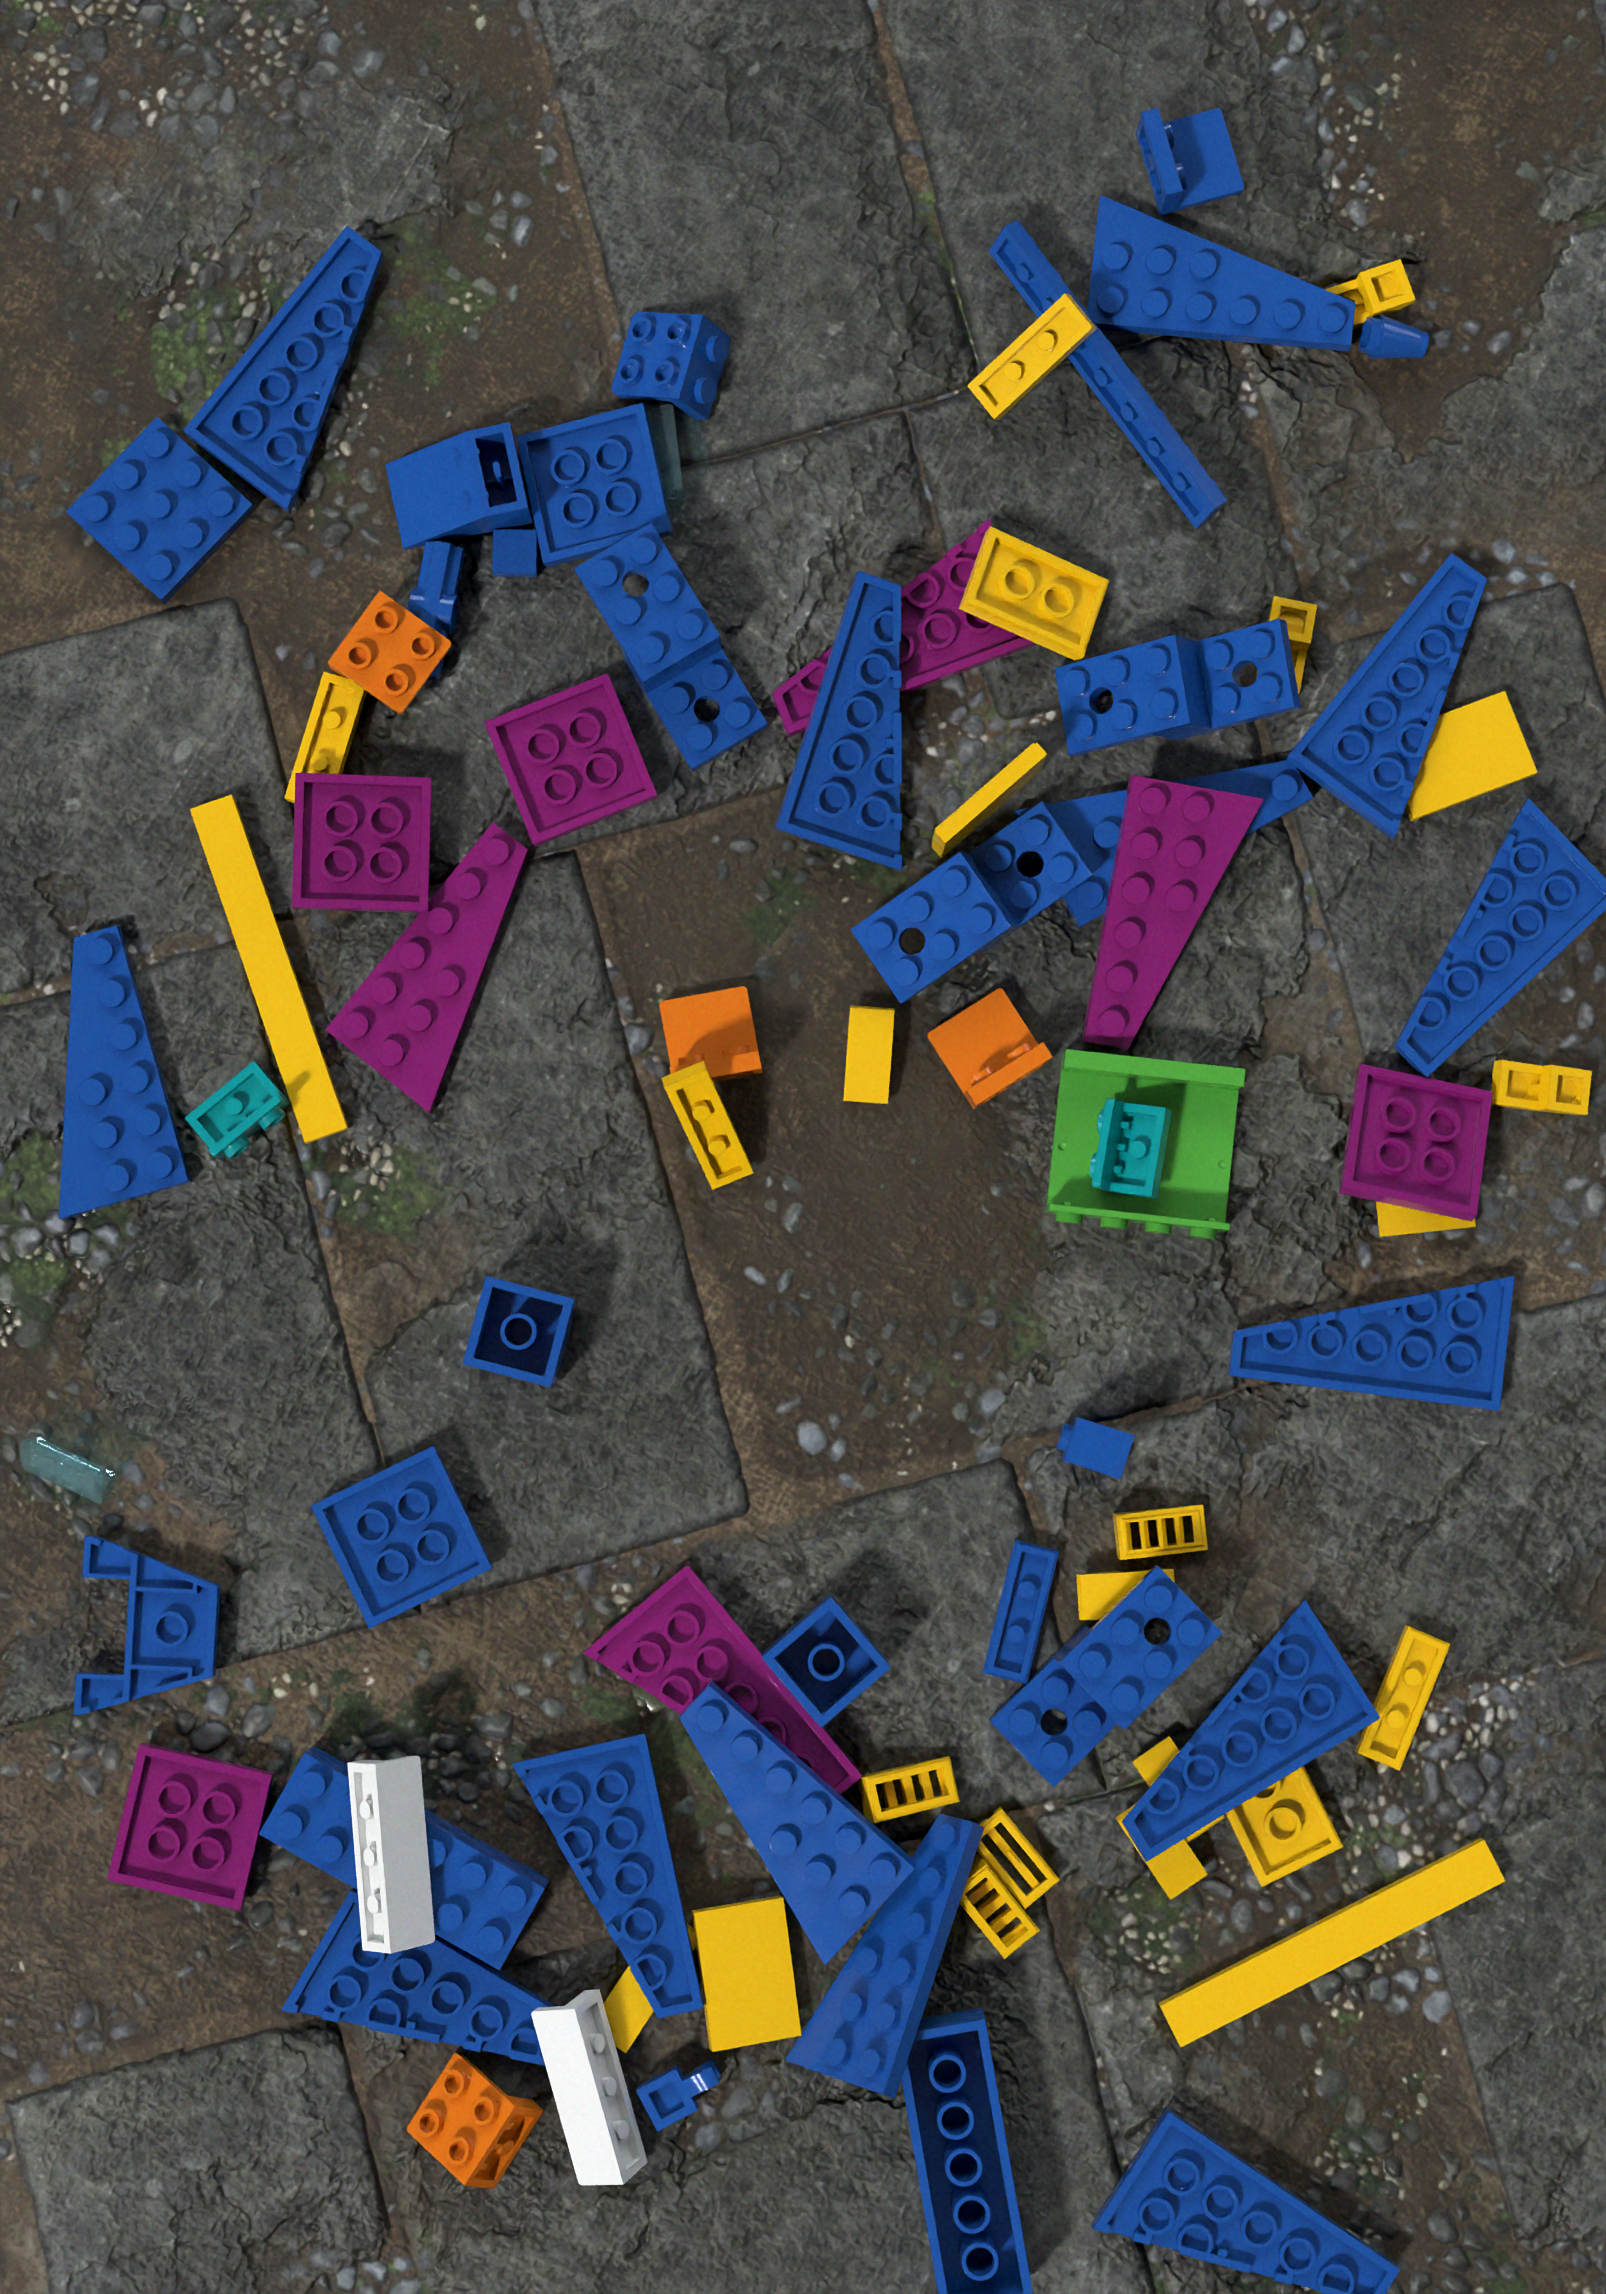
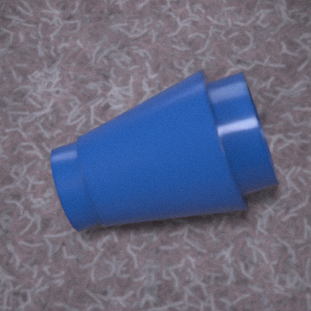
[1359,314,1429,359]

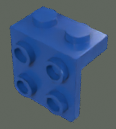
[611,312,732,420]

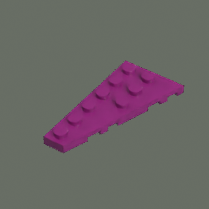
[772,519,1036,737]
[1081,775,1264,1049]
[583,1564,862,1795]

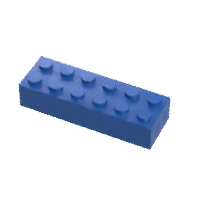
[259,1746,549,1970]
[901,2007,1033,2294]

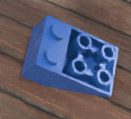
[385,422,533,550]

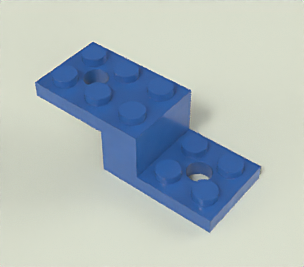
[574,523,768,772]
[1054,618,1301,756]
[851,801,1094,1004]
[989,1565,1223,1788]

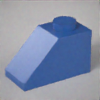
[1056,1417,1135,1480]

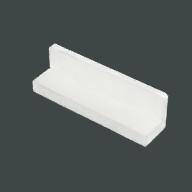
[347,1755,435,1954]
[531,1989,648,2185]

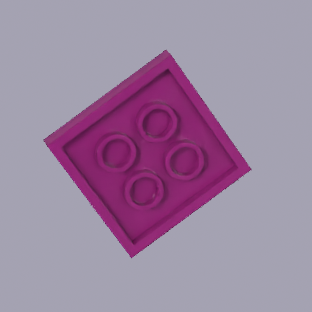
[484,673,658,847]
[292,773,432,913]
[1339,1064,1493,1221]
[107,1743,275,1910]

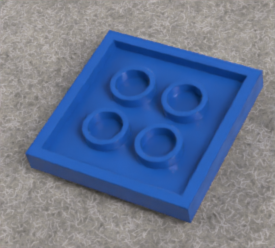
[516,403,674,568]
[66,417,256,604]
[311,1445,494,1629]

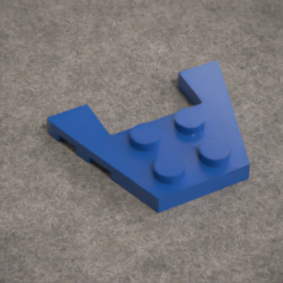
[73,1535,221,1715]

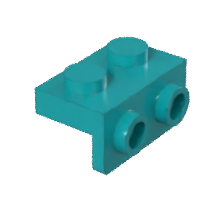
[185,1061,291,1160]
[1089,1098,1172,1199]

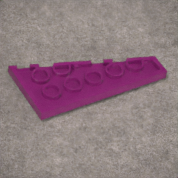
[325,822,529,1114]

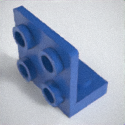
[1136,108,1244,216]

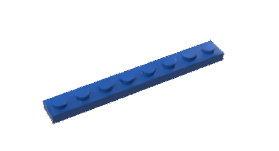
[988,220,1227,529]

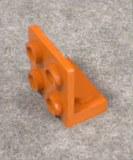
[327,590,452,714]
[659,986,763,1083]
[927,988,1053,1110]
[407,2053,544,2189]

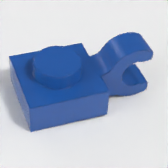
[636,2059,722,2132]

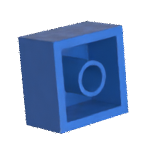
[463,1276,578,1387]
[761,1593,891,1728]

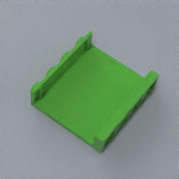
[1045,1049,1246,1239]

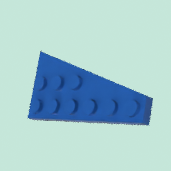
[1087,195,1355,352]
[183,226,384,514]
[1286,553,1487,840]
[774,571,902,871]
[1014,760,1313,928]
[1393,798,1606,1078]
[59,925,192,1220]
[1227,1276,1515,1411]
[1121,1600,1380,1862]
[679,1680,916,1965]
[512,1733,704,2019]
[785,1814,984,2099]
[281,1887,555,2066]
[1091,2108,1400,2294]

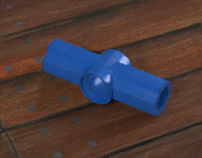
[407,541,465,681]

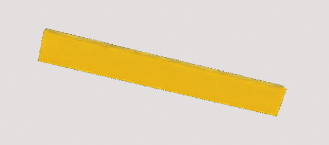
[190,794,349,1144]
[1158,1838,1505,2048]

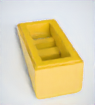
[1112,1504,1208,1560]
[857,1756,960,1823]
[960,1853,1040,1959]

